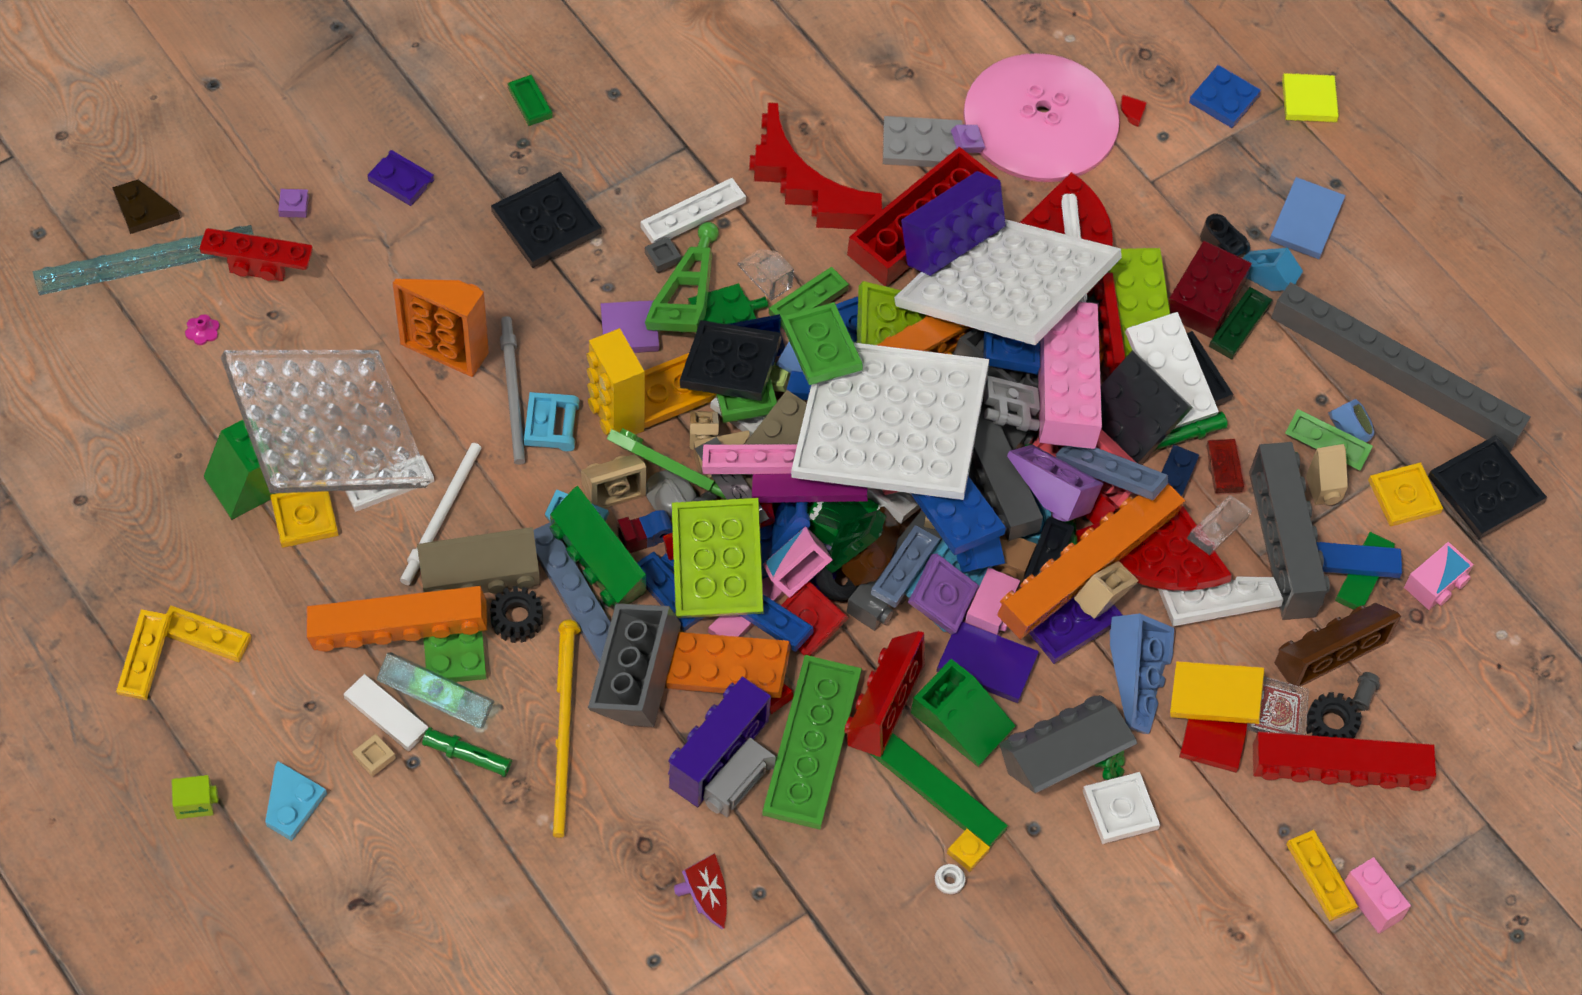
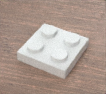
[1083,772,1160,844]

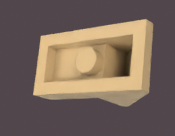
[690,411,719,450]

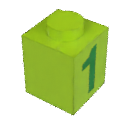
[172,775,218,819]

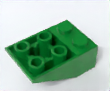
[911,659,1016,767]

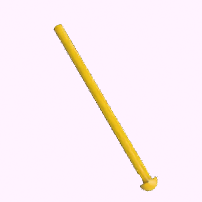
[553,619,580,838]

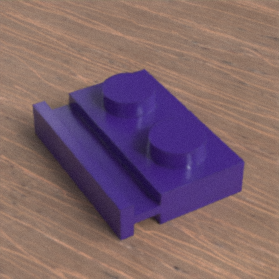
[367,150,434,206]

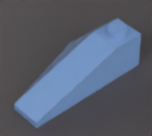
[1110,613,1175,734]

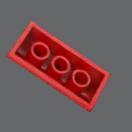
[844,631,925,757]

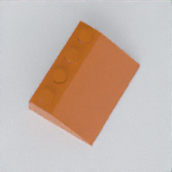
[393,279,489,378]

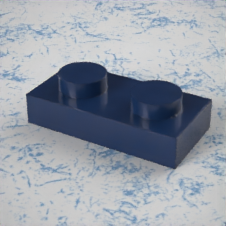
[1161,445,1199,496]

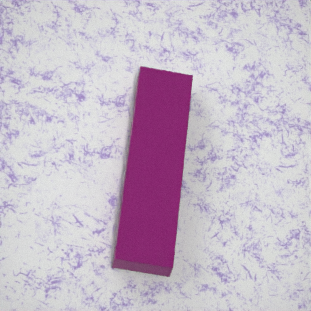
[752,473,868,503]

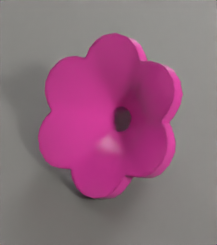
[185,314,219,345]

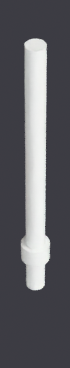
[400,443,482,585]

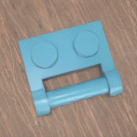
[524,392,580,451]

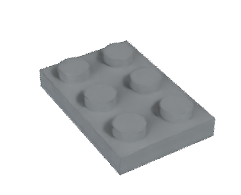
[883,116,962,167]

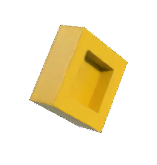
[947,829,990,872]

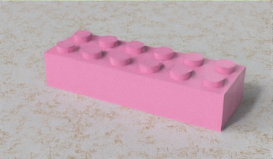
[1038,302,1102,449]

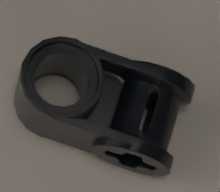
[1200,214,1251,256]

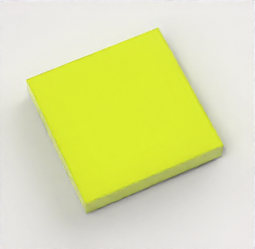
[1282,73,1339,122]

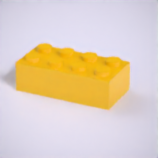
[586,328,645,435]

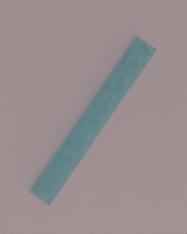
[33,225,254,296]

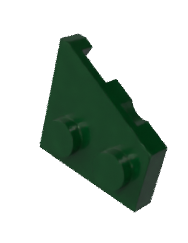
[825,510,887,573]

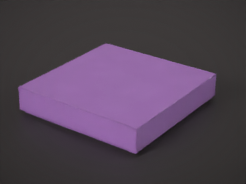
[601,300,659,353]
[908,553,979,634]

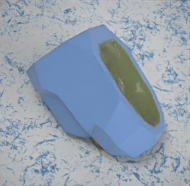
[1328,399,1374,442]

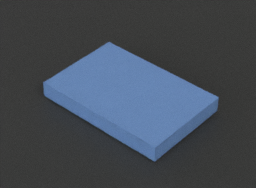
[1269,177,1345,259]

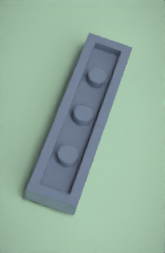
[1056,446,1168,500]

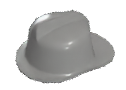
[646,470,699,523]

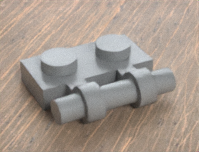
[984,375,1040,431]

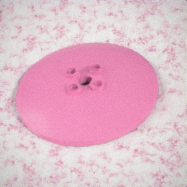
[964,54,1119,182]

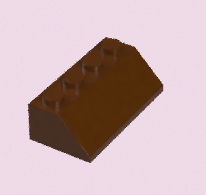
[1274,603,1401,690]

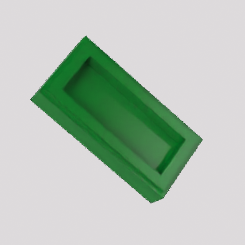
[508,74,553,126]

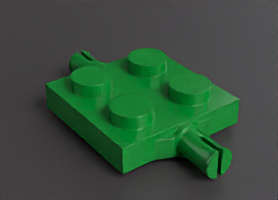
[680,283,768,333]

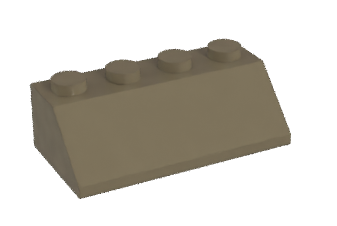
[417,527,540,594]

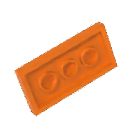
[665,632,791,698]

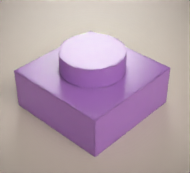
[951,125,985,153]
[278,189,309,218]

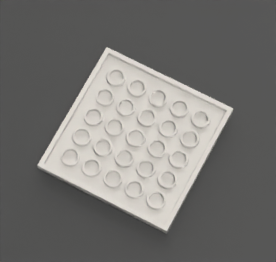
[894,219,1122,345]
[791,342,989,500]

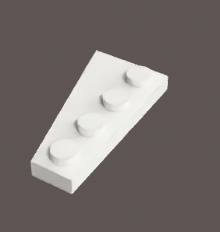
[1158,577,1283,626]

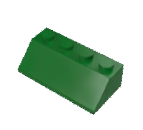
[549,486,646,608]

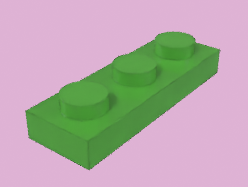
[769,266,849,331]
[1285,409,1373,471]

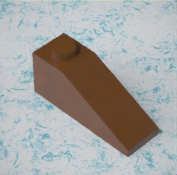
[840,506,902,586]

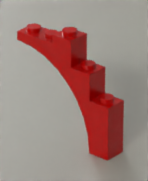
[749,103,882,230]

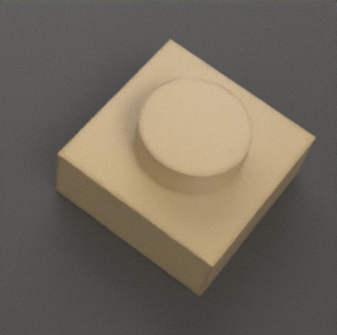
[352,734,396,777]

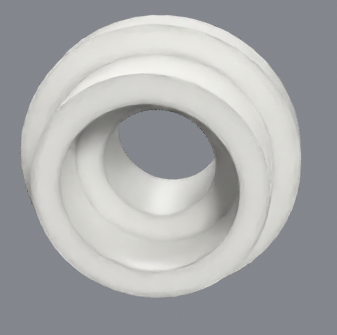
[935,864,965,894]

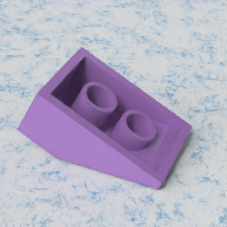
[1007,444,1103,522]

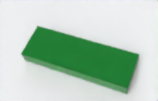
[1335,532,1395,610]

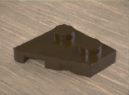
[112,179,180,234]

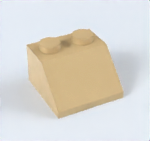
[581,454,646,508]

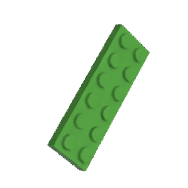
[762,655,862,830]

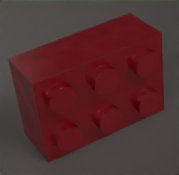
[1168,240,1252,338]

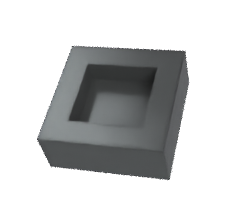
[645,237,681,273]

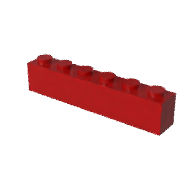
[1253,732,1436,791]

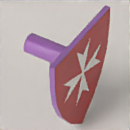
[674,853,727,929]

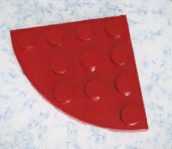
[1019,172,1113,297]
[1076,506,1232,590]

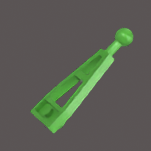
[645,222,719,332]
[607,428,727,500]

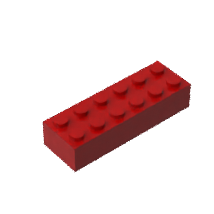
[847,146,998,287]

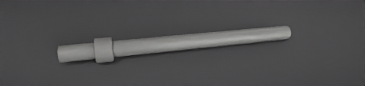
[500,317,525,465]

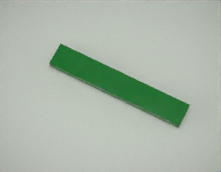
[869,733,1008,847]

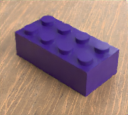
[901,171,1006,276]
[668,676,771,808]

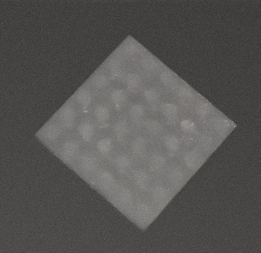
[221,350,430,493]

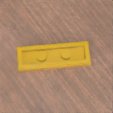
[166,605,252,662]
[116,609,171,700]
[1286,830,1358,922]

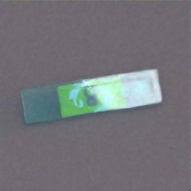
[376,652,494,729]

